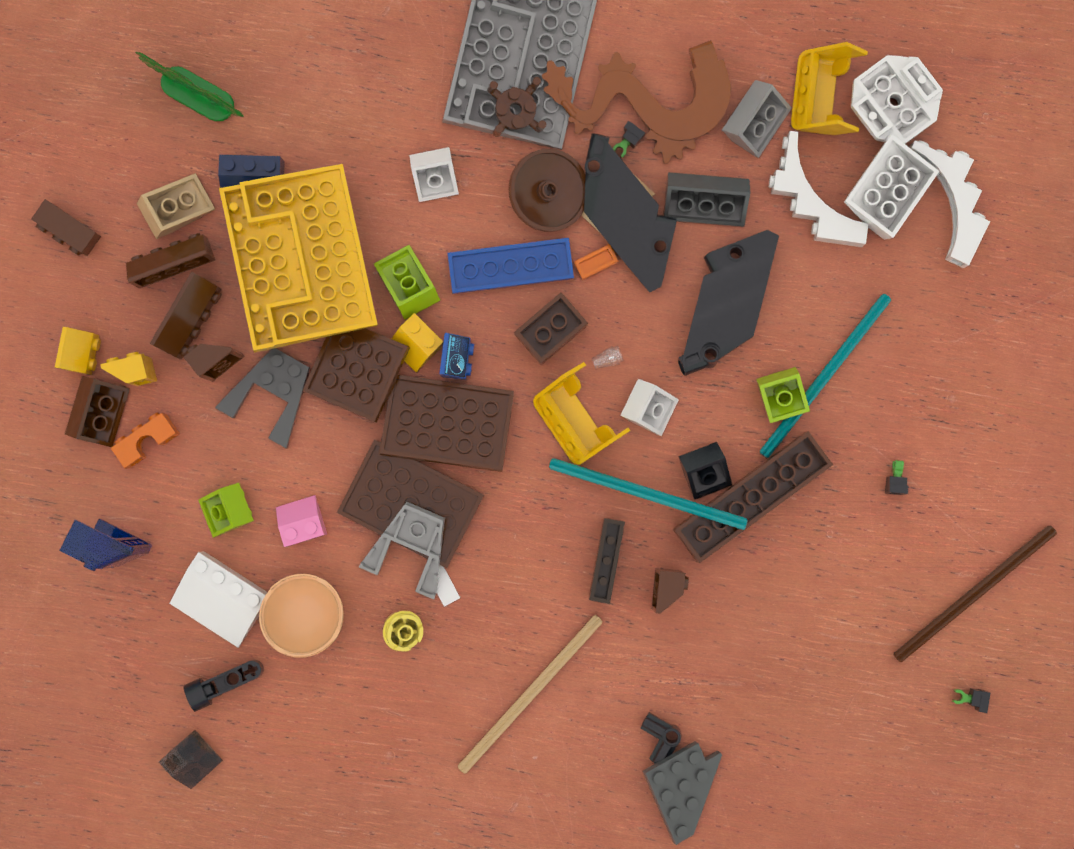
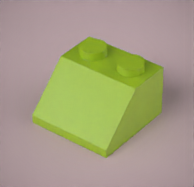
[756,367,810,423]
[198,483,254,538]

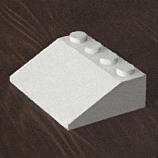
[844,134,939,240]
[169,551,267,648]

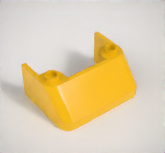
[791,42,868,135]
[533,362,630,465]

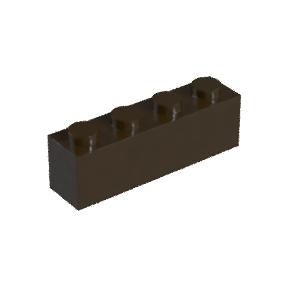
[589,518,625,604]

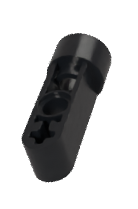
[183,660,264,712]

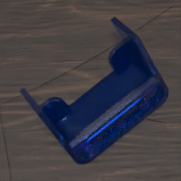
[59,519,152,571]

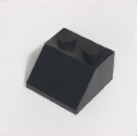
[678,442,732,500]

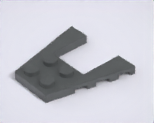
[215,348,310,448]

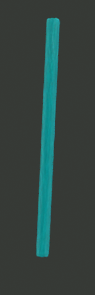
[760,294,891,458]
[549,458,748,530]

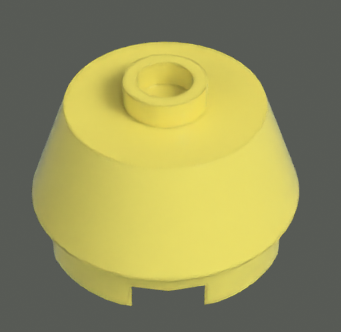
[383,611,423,651]

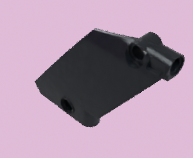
[584,133,677,292]
[678,230,779,376]

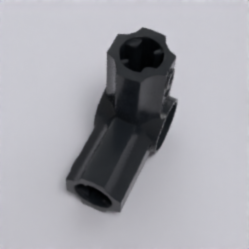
[640,712,681,763]

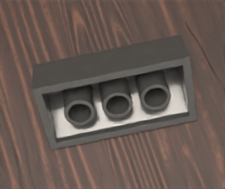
[664,172,750,227]

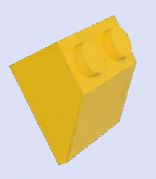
[391,313,443,373]
[55,327,101,375]

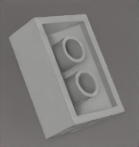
[722,80,792,158]

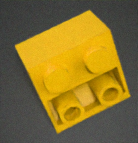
[100,352,157,386]

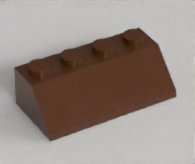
[126,233,215,289]
[150,271,222,359]

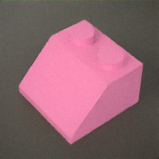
[276,495,327,547]

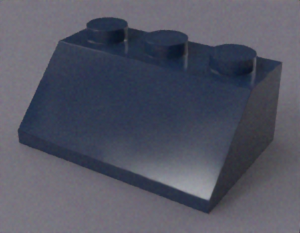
[218,155,285,188]

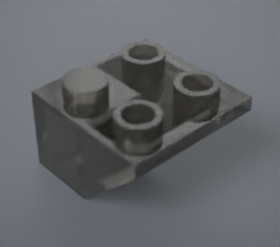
[159,730,223,789]

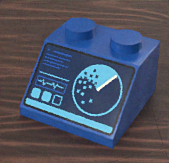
[440,333,475,380]

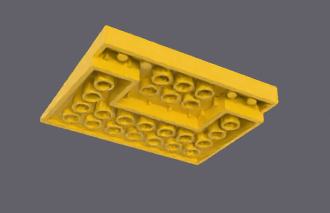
[219,164,378,353]

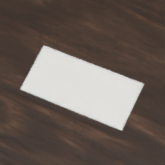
[437,566,460,607]

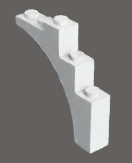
[768,131,869,247]
[909,140,990,268]

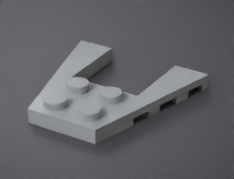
[359,502,445,600]

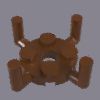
[487,77,547,137]

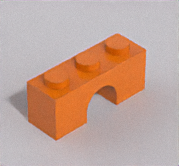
[111,412,180,469]

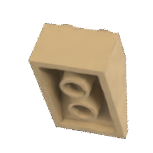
[137,173,215,239]

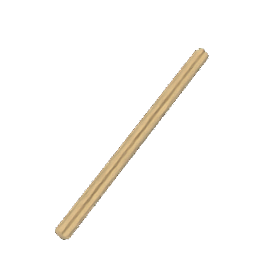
[458,615,603,774]

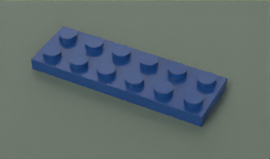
[447,238,574,294]

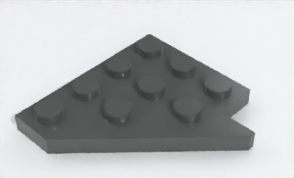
[643,741,722,845]

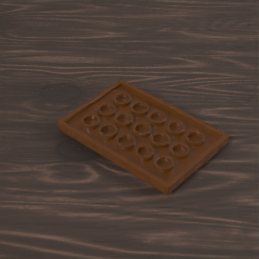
[379,375,514,472]
[337,439,484,569]

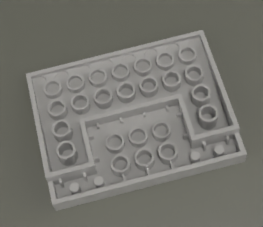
[442,0,597,150]

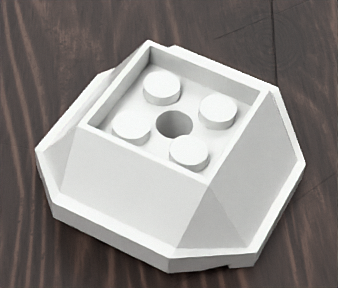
[851,55,943,144]

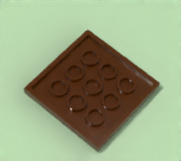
[302,328,410,423]

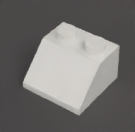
[409,147,459,202]
[620,379,679,436]

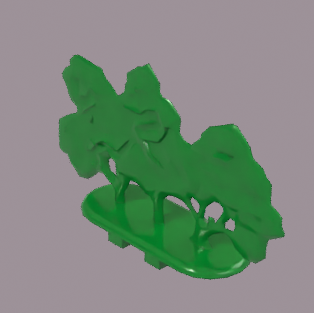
[135,52,244,122]

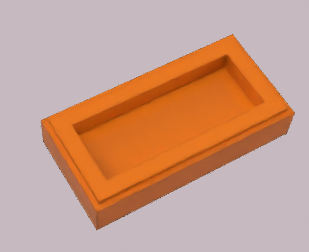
[573,244,619,281]

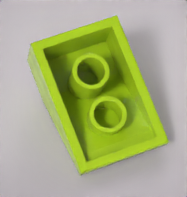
[374,245,440,320]

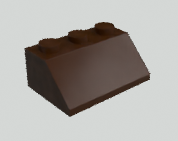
[184,344,245,382]
[65,375,130,447]
[651,568,689,614]

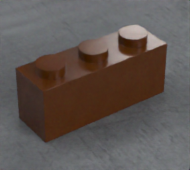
[31,199,101,256]

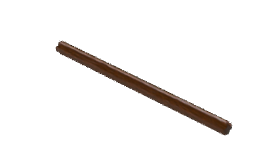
[893,526,1057,662]

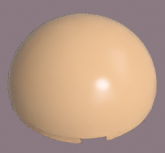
[259,574,344,658]

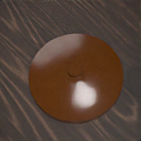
[509,149,585,232]

